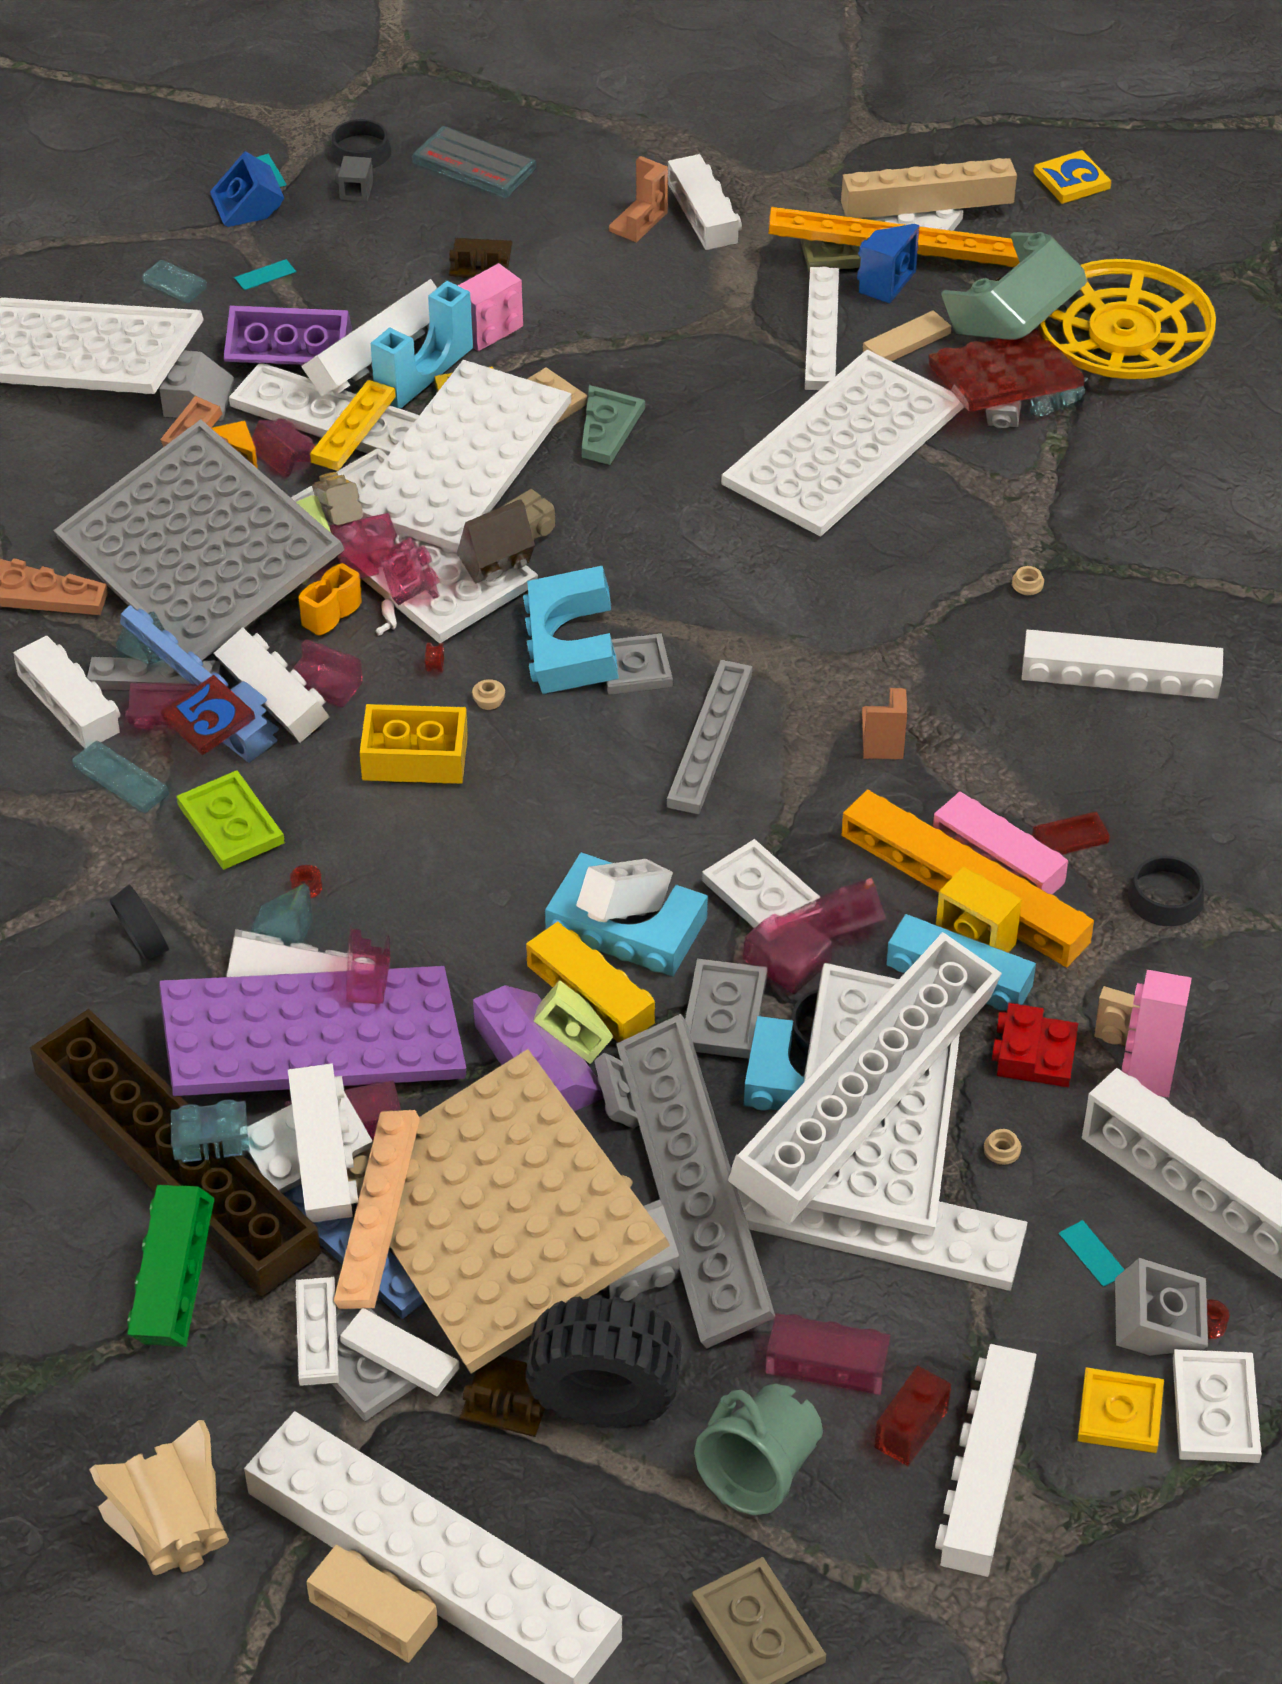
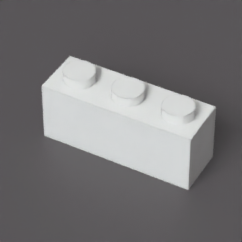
[576,859,673,922]

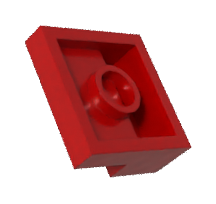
[992,1003,1079,1087]

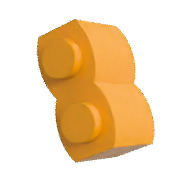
[299,563,362,636]

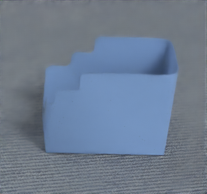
[204,681,279,763]

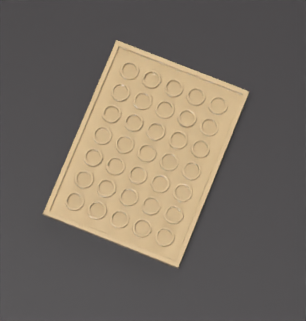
[347,1049,670,1373]

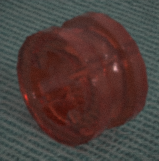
[425,643,444,672]
[290,865,322,899]
[1207,1299,1230,1339]

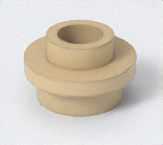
[1012,566,1044,595]
[472,680,505,710]
[984,1129,1021,1165]

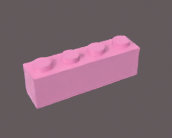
[933,792,1068,894]
[1121,970,1192,1097]

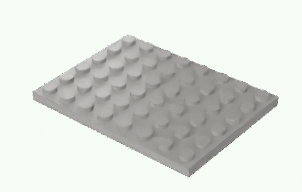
[53,419,345,660]

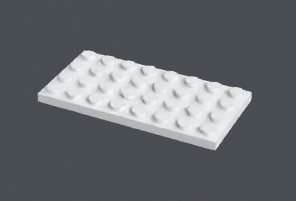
[0,298,204,394]
[721,350,965,537]
[357,360,571,552]
[291,448,538,643]
[803,963,960,1236]

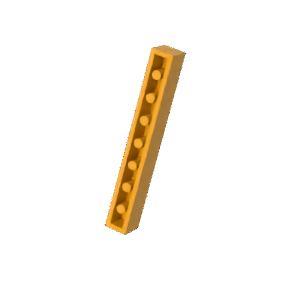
[841,789,1094,968]

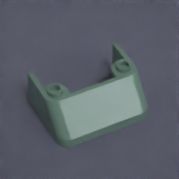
[941,232,1087,339]

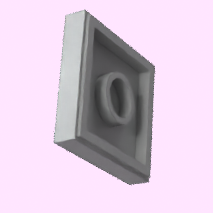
[605,633,673,695]

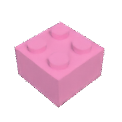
[458,263,523,351]

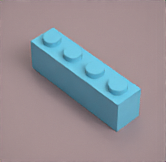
[886,914,1036,1012]

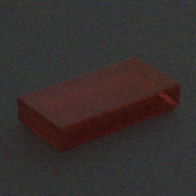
[1032,811,1110,855]

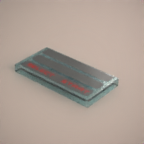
[412,126,537,198]

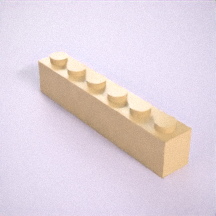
[841,158,1017,218]

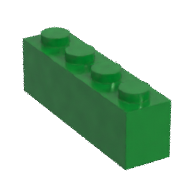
[127,1185,214,1347]

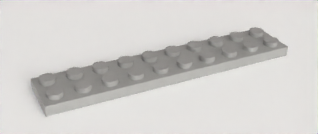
[616,1014,776,1349]

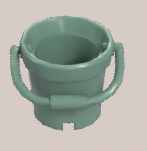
[694,1384,823,1516]

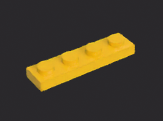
[310,380,396,471]

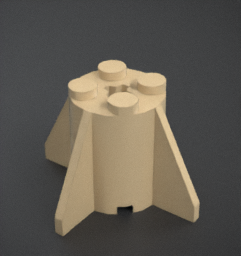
[89,1420,229,1575]

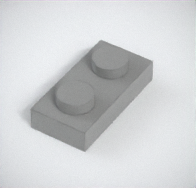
[594,1053,639,1129]

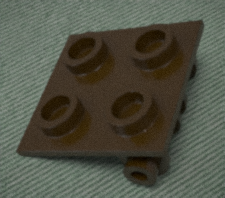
[449,238,513,278]
[460,1356,545,1437]

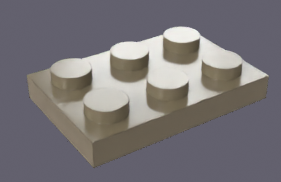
[692,1557,826,1684]

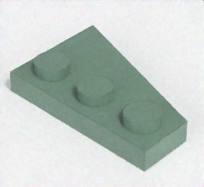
[582,385,645,465]

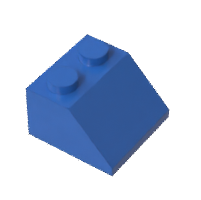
[210,151,285,227]
[857,224,919,303]

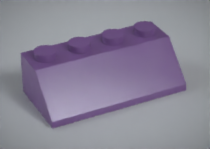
[223,306,352,365]
[473,985,604,1112]

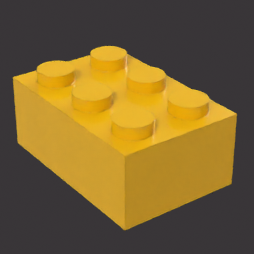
[360,704,468,784]

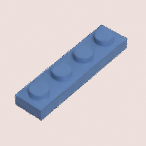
[120,605,229,699]

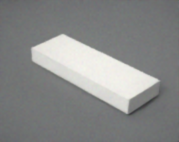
[296,1277,339,1386]
[340,1308,460,1396]

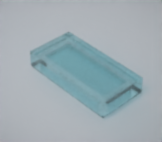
[142,260,207,303]

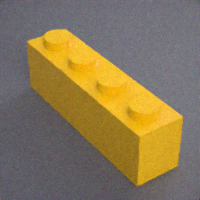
[526,921,655,1042]

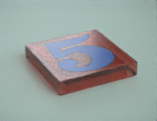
[161,675,256,756]

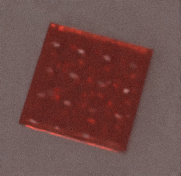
[928,329,1084,412]

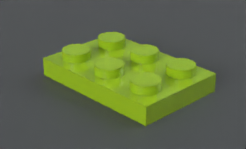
[177,770,285,870]

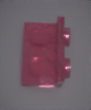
[378,537,440,606]
[290,639,363,708]

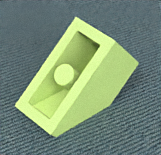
[533,980,613,1064]

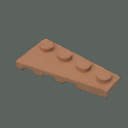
[0,558,108,615]

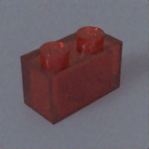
[874,1365,952,1466]

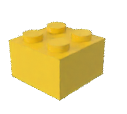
[936,866,1022,953]

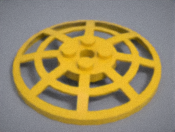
[1038,259,1216,379]

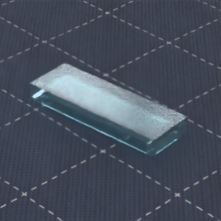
[73,740,169,814]

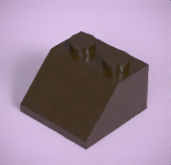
[457,499,535,584]

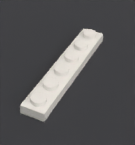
[805,267,839,390]

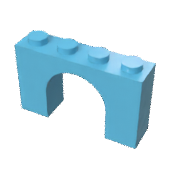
[370,281,473,409]
[523,566,619,694]
[545,852,708,977]
[744,1016,804,1110]

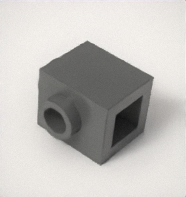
[335,156,373,202]

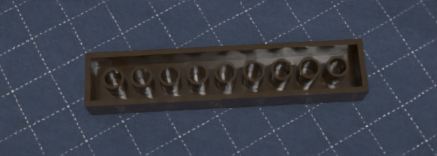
[30,1009,321,1297]

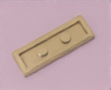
[863,310,951,362]

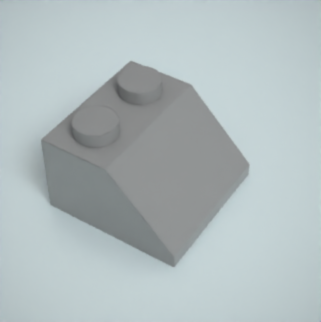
[160,350,234,421]
[602,1200,679,1301]
[1115,1258,1208,1356]

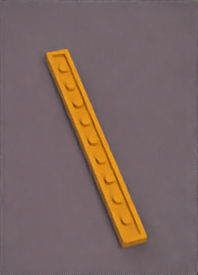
[768,207,1020,267]

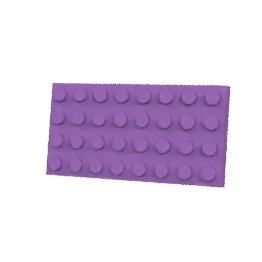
[159,966,466,1096]

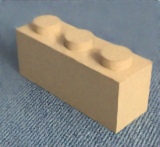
[306,1544,438,1663]

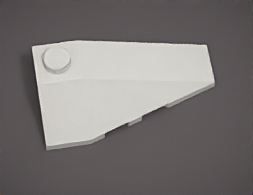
[226,929,375,977]

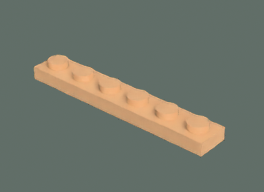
[334,1110,420,1309]

